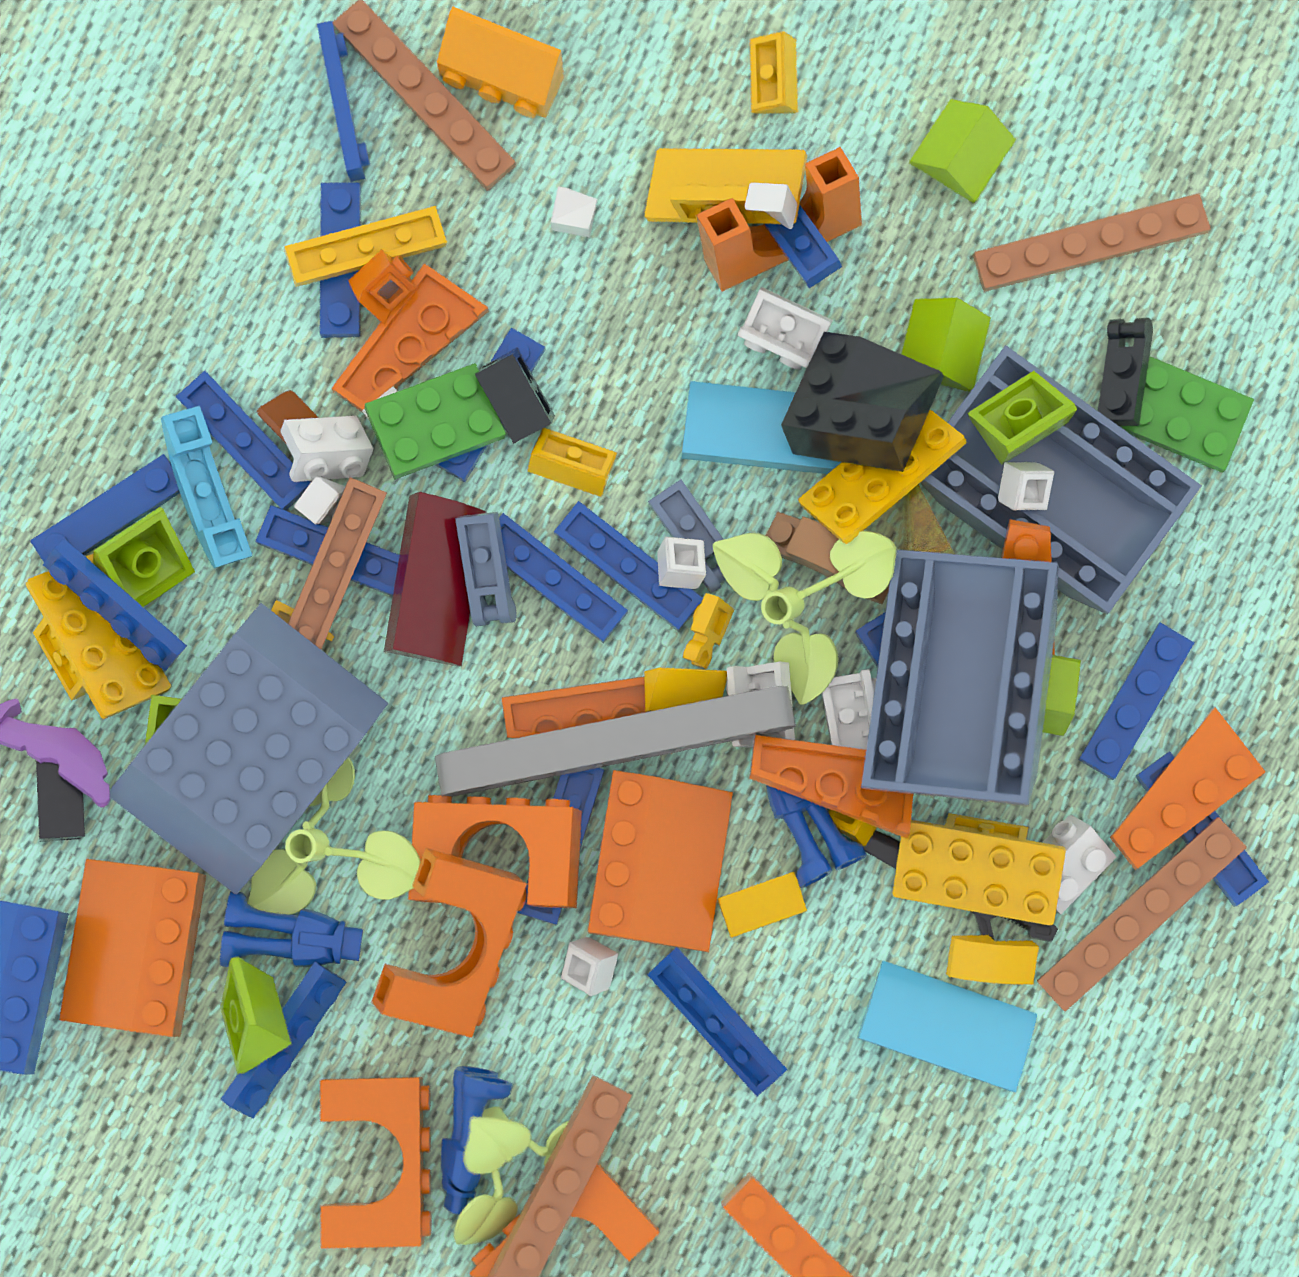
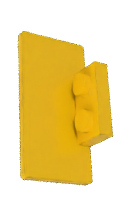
[644,148,807,224]
[798,410,966,544]
[26,554,171,719]
[892,813,1066,926]

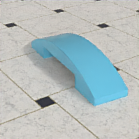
[161,406,253,568]

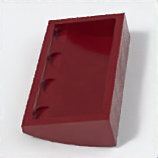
[384,492,487,667]

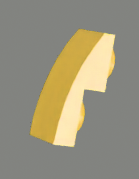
[946,935,1039,984]

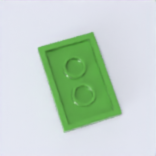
[1119,356,1254,473]
[364,363,506,480]

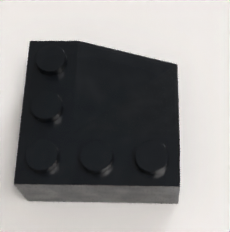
[781,332,944,472]

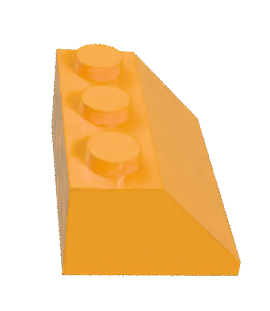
[437,6,564,118]

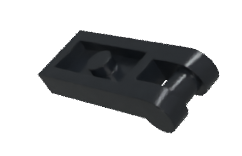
[1098,318,1153,426]

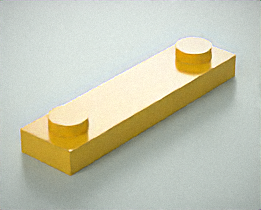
[284,206,447,287]

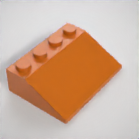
[588,770,733,952]
[59,859,206,1037]

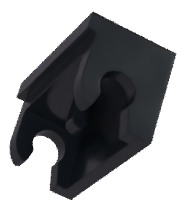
[475,348,555,444]
[36,761,85,842]

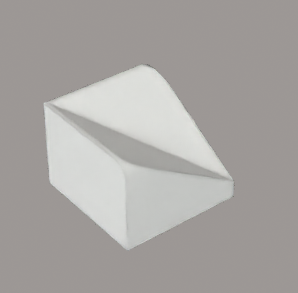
[745,183,798,229]
[551,186,597,238]
[998,462,1054,510]
[294,477,346,525]
[657,537,706,589]
[561,937,618,996]

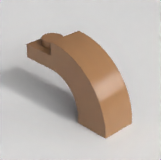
[766,511,890,604]

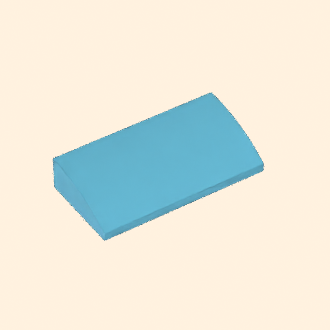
[682,381,841,474]
[857,961,1037,1092]

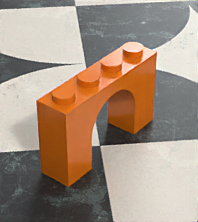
[696,147,862,292]
[408,795,582,909]
[371,848,527,1038]
[320,1077,432,1249]
[469,1162,660,1277]
[721,1172,853,1277]

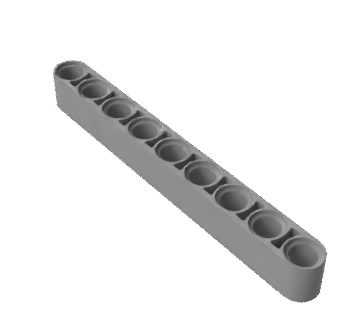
[435,686,796,797]

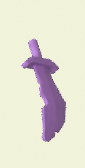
[0,699,110,808]

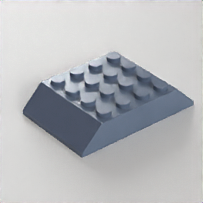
[920,345,1202,615]
[861,550,1058,806]
[110,603,388,894]

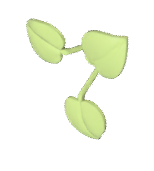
[712,531,897,705]
[248,757,421,914]
[454,1107,568,1245]

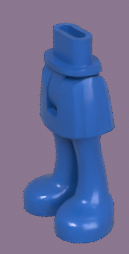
[766,785,867,888]
[220,892,363,968]
[441,1066,513,1215]

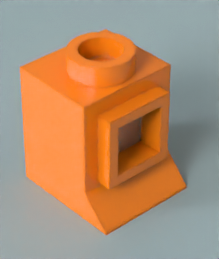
[348,249,416,324]

